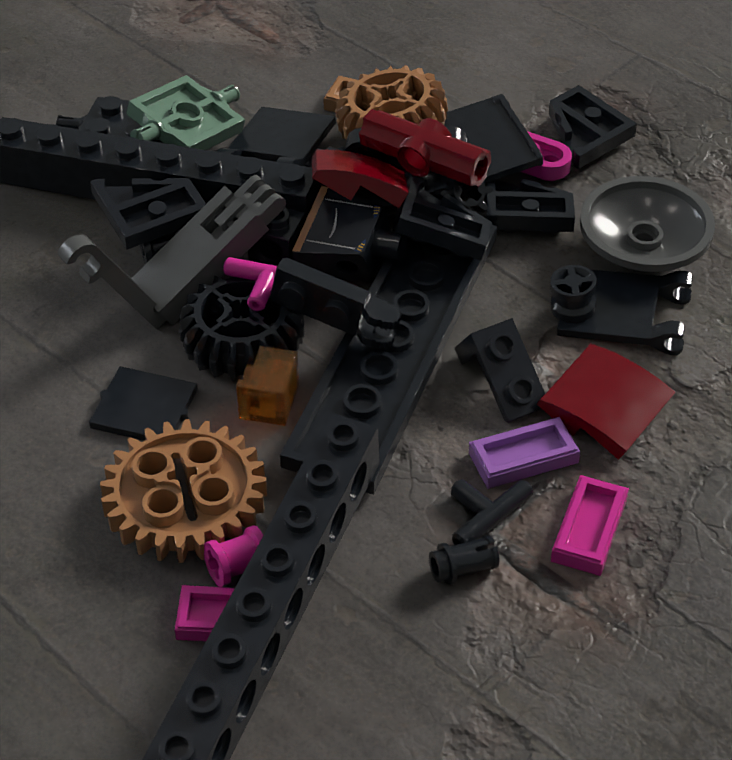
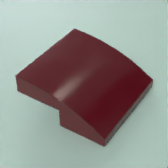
[312,150,409,208]
[537,343,675,460]

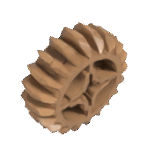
[335,65,448,151]

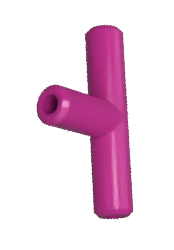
[223,257,277,311]

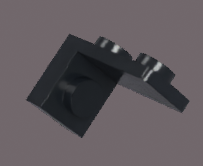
[454,318,545,422]

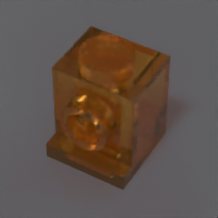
[236,346,299,426]

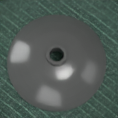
[580,176,715,273]

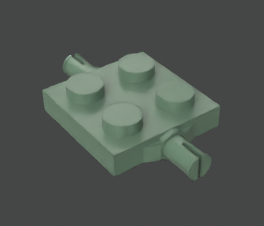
[126,75,245,150]

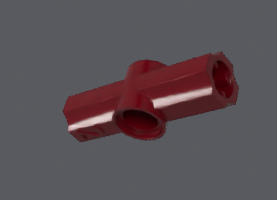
[359,109,491,187]

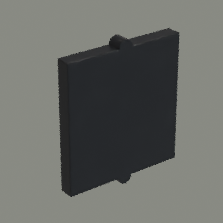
[89,366,198,441]

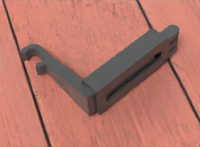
[57,175,286,330]

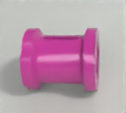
[204,525,264,587]

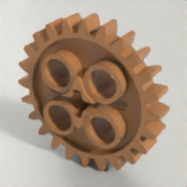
[100,419,267,563]

